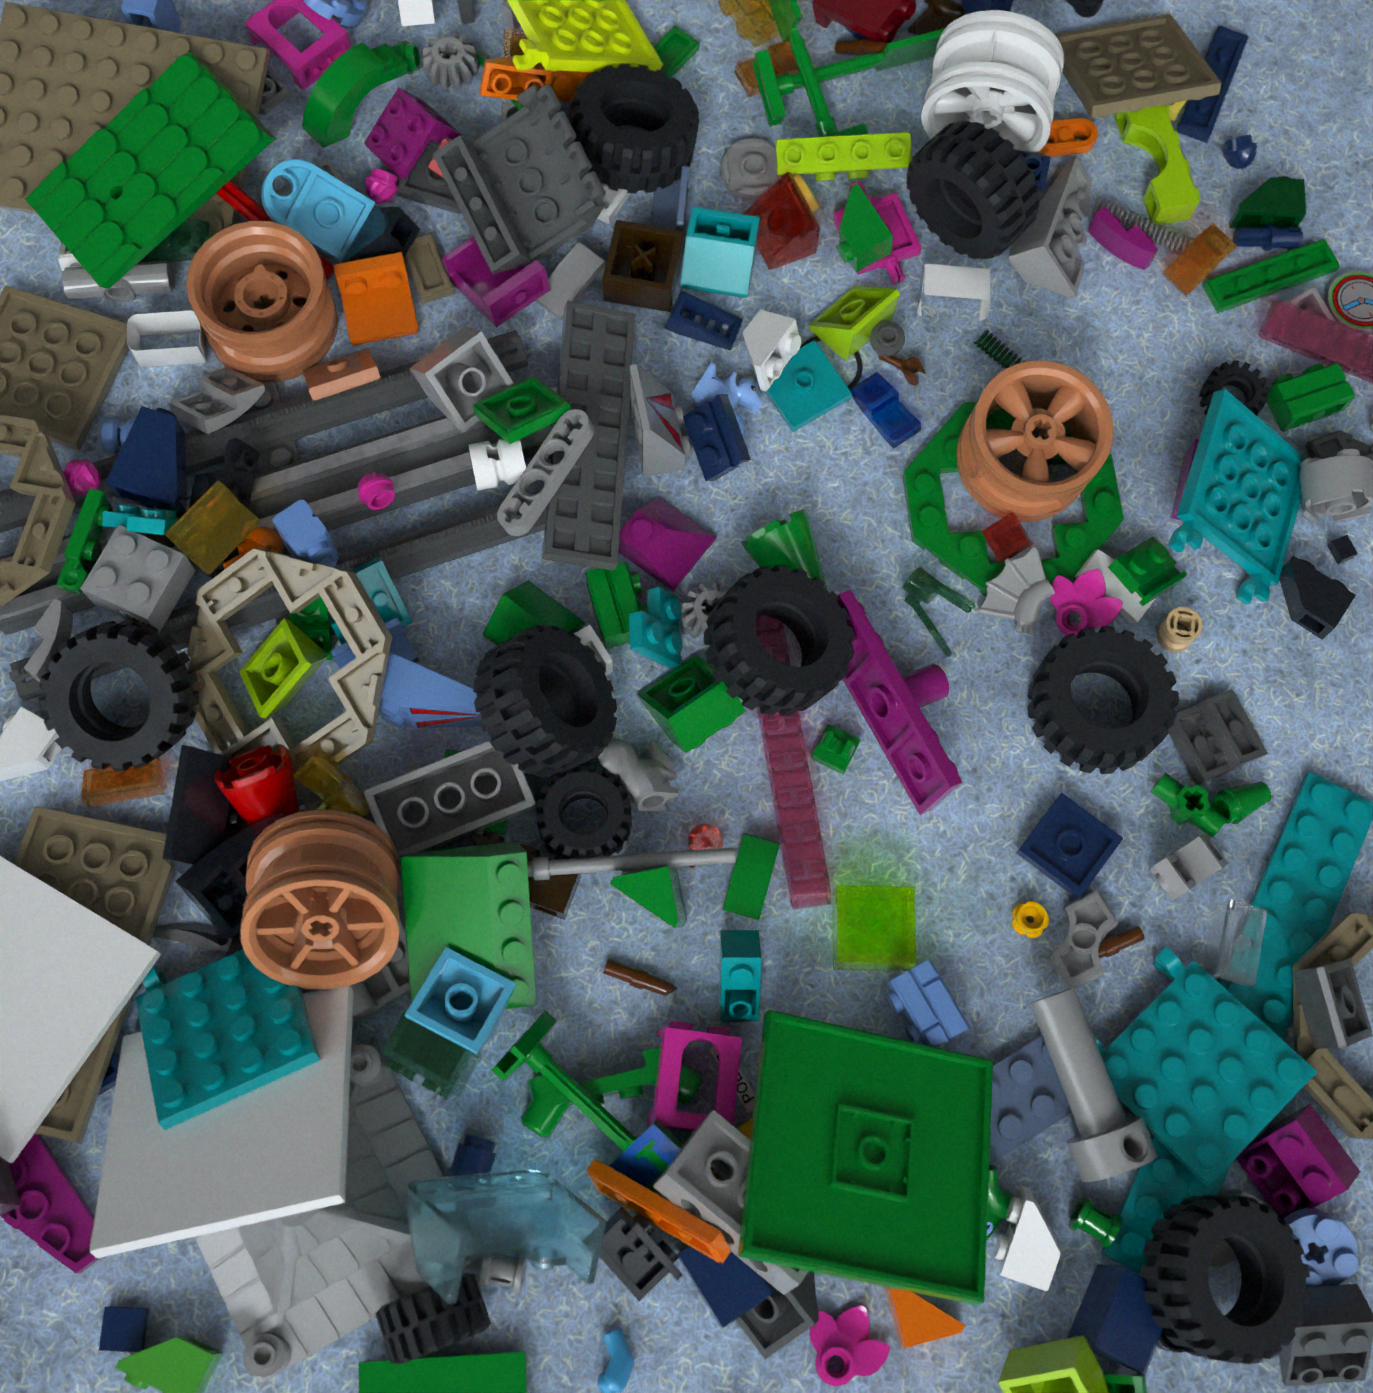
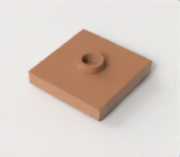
[302,349,381,401]

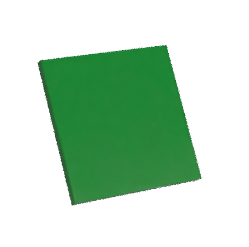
[738,1009,993,1305]

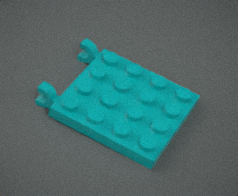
[1168,389,1306,604]
[1092,946,1318,1187]
[135,949,320,1130]

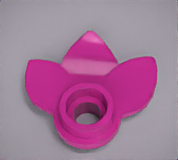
[1050,569,1123,636]
[809,1306,890,1386]

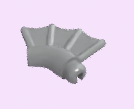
[977,546,1055,634]

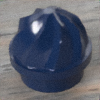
[1223,135,1257,169]

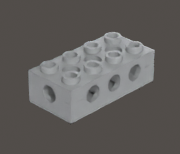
[653,1110,809,1295]

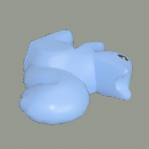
[691,363,762,436]

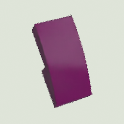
[1087,207,1158,270]

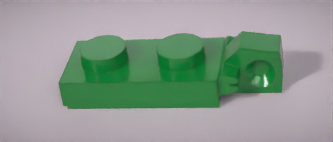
[56,488,113,595]

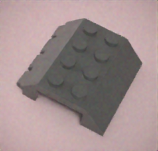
[433,85,606,274]

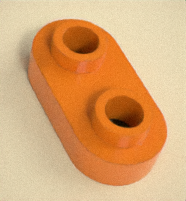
[1037,118,1098,157]

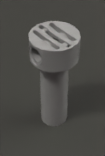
[1030,987,1158,1182]

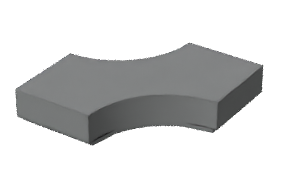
[1050,890,1118,989]

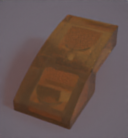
[734,41,799,97]

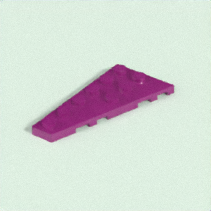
[0,1134,102,1274]

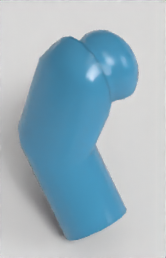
[597,1328,634,1393]

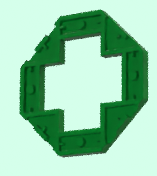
[902,402,1124,597]

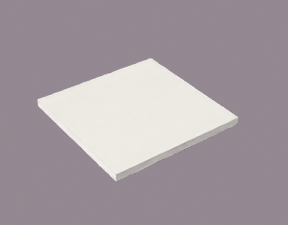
[0,856,161,1164]
[90,985,354,1258]

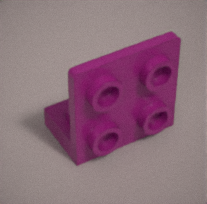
[364,87,462,179]

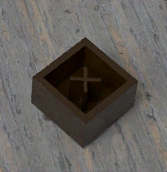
[602,220,684,312]

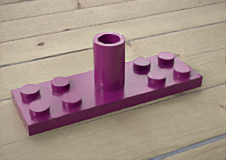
[837,590,962,815]

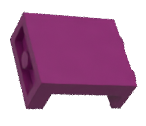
[442,236,551,328]

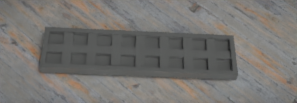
[542,300,635,571]

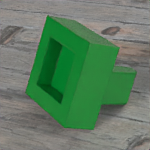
[811,724,861,775]

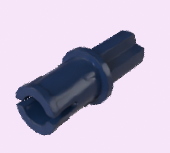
[1233,224,1303,251]

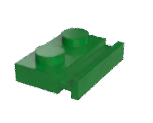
[1108,537,1188,606]

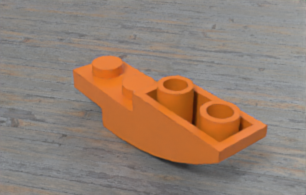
[479,56,600,102]

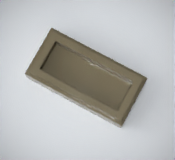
[404,233,454,304]

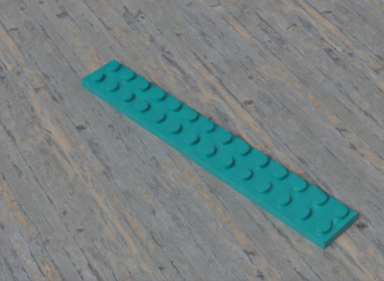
[1101,772,1373,1275]

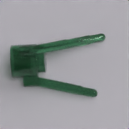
[902,567,975,657]

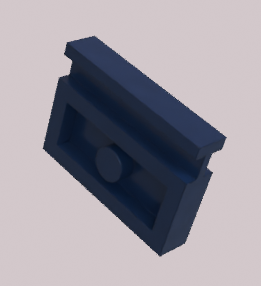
[683,394,751,481]

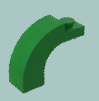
[302,42,408,148]

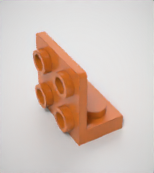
[333,252,419,346]

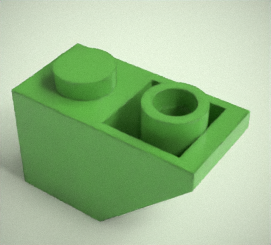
[115,1335,223,1393]

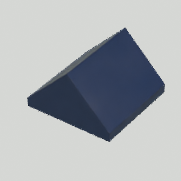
[676,1246,776,1328]
[1067,1263,1163,1375]

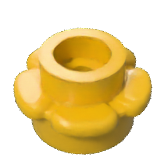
[1012,901,1049,938]

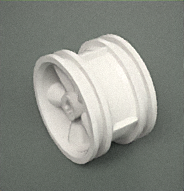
[921,10,1064,154]

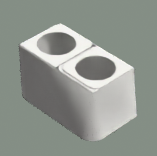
[917,263,991,321]
[127,310,207,367]

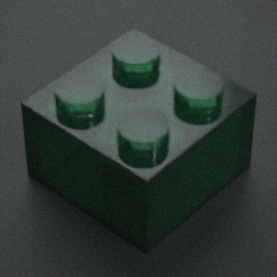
[380,1010,482,1100]

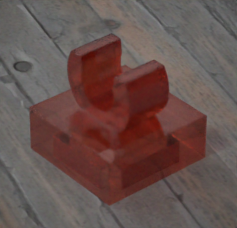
[981,512,1033,563]

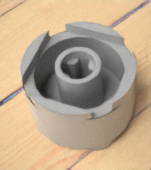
[1299,449,1373,522]

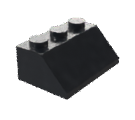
[162,745,243,874]

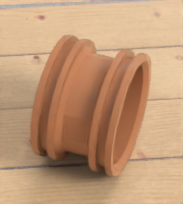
[186,221,338,383]
[241,809,399,990]

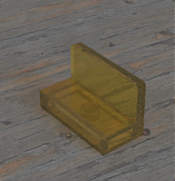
[164,480,260,574]

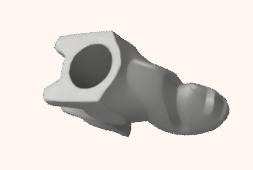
[598,739,679,811]

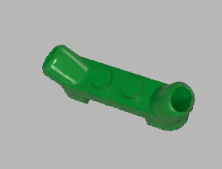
[520,1047,703,1138]

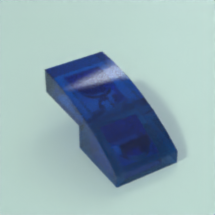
[850,372,921,449]

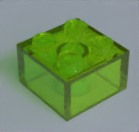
[832,885,916,971]

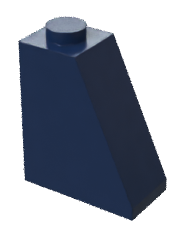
[106,406,187,518]

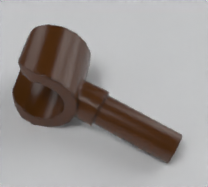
[878,354,926,386]

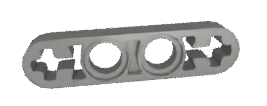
[497,409,594,536]

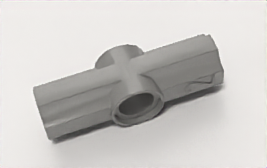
[62,260,174,303]

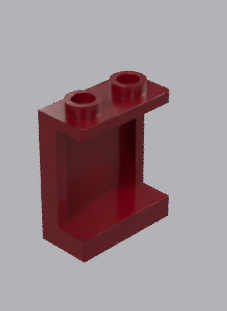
[812,0,917,43]

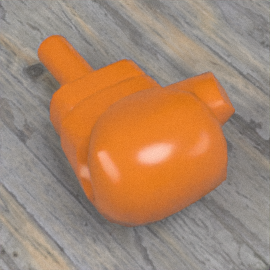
[223,526,284,569]

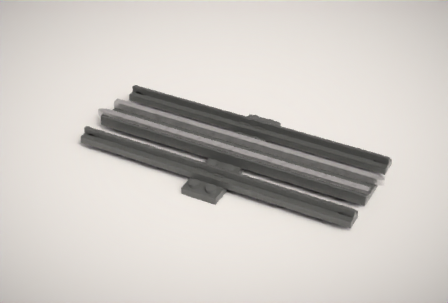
[0,330,556,701]

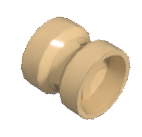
[1156,607,1203,652]

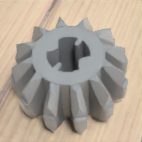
[422,31,478,91]
[681,582,731,642]

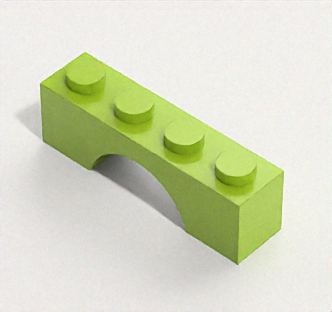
[1113,105,1200,227]

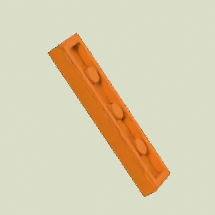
[586,1159,731,1263]

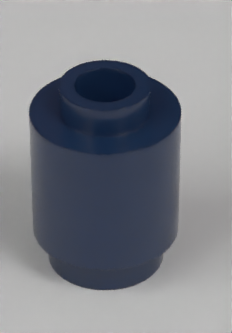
[447,1134,496,1198]

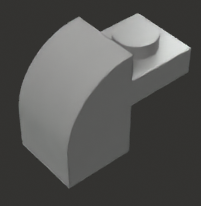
[1149,833,1229,901]

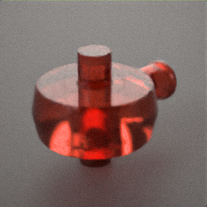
[688,824,723,868]

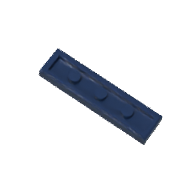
[1177,25,1249,143]

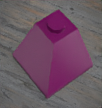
[618,497,716,592]

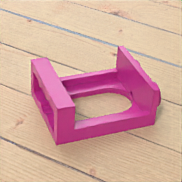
[245,0,351,91]
[646,1021,742,1132]

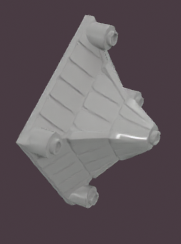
[195,1040,484,1383]

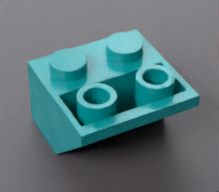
[680,206,760,298]

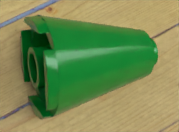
[741,509,828,591]

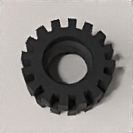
[1199,360,1269,416]

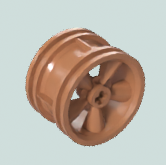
[956,360,1113,522]

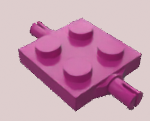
[833,181,922,285]

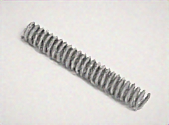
[1092,196,1218,268]

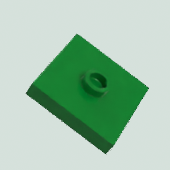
[473,376,571,444]

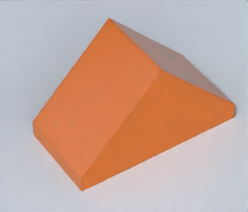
[884,1287,966,1348]

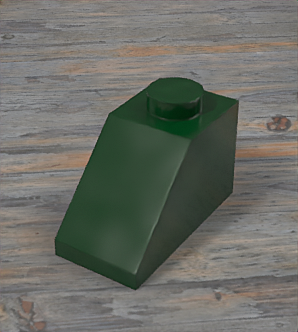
[1229,176,1306,229]

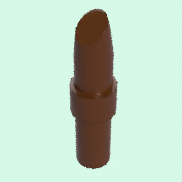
[835,39,888,56]
[1098,926,1145,959]
[603,959,677,996]

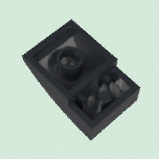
[175,812,287,940]

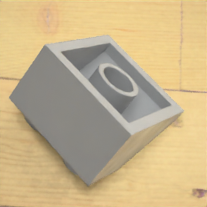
[409,327,515,433]

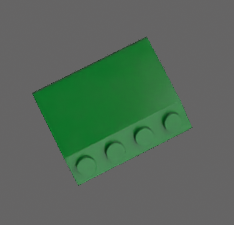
[400,841,536,1009]

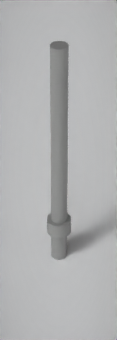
[527,847,735,881]

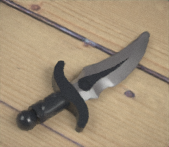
[152,923,243,960]

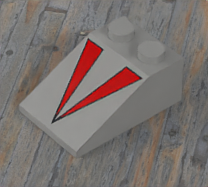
[629,364,690,477]

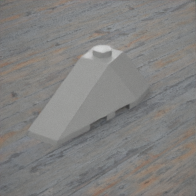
[1008,157,1091,297]

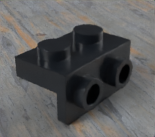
[586,1206,683,1301]

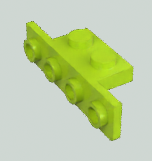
[776,132,911,182]

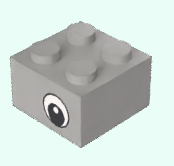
[80,525,196,634]

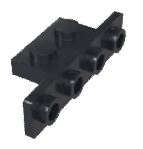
[182,437,259,579]

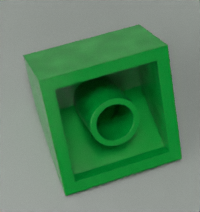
[637,654,746,753]

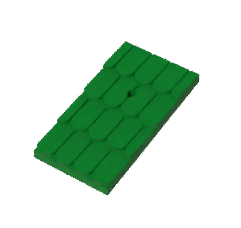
[25,52,276,289]

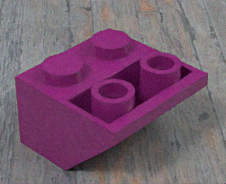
[1236,1104,1360,1219]

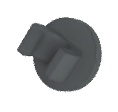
[870,321,905,356]

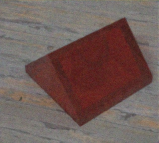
[743,172,820,270]

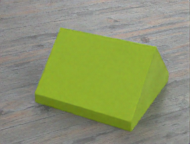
[808,285,900,362]
[239,618,329,719]

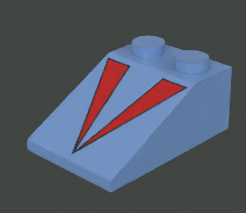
[379,653,482,729]

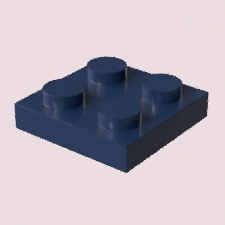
[1016,793,1123,899]

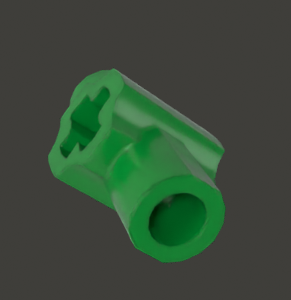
[1150,772,1227,838]

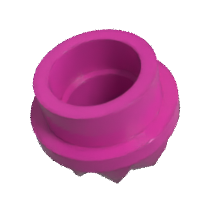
[365,169,398,204]
[63,459,102,496]
[358,471,395,510]

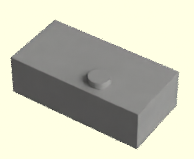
[363,741,536,864]

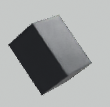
[1327,535,1358,564]

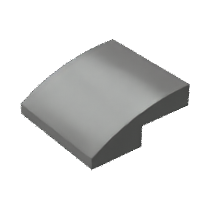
[169,367,265,434]

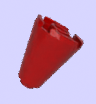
[214,745,300,826]

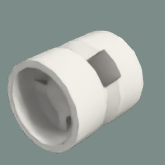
[468,438,526,491]

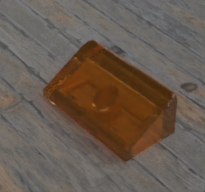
[81,758,164,807]

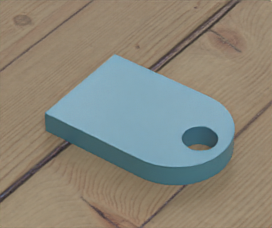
[261,159,375,263]

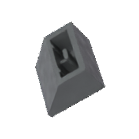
[1278,1284,1373,1386]

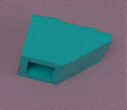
[719,930,761,1021]

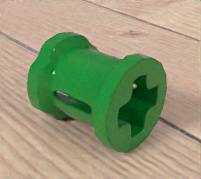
[1068,1195,1123,1248]

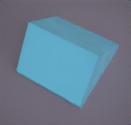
[405,947,516,1054]

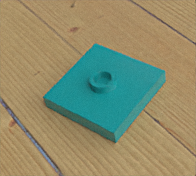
[756,340,852,433]

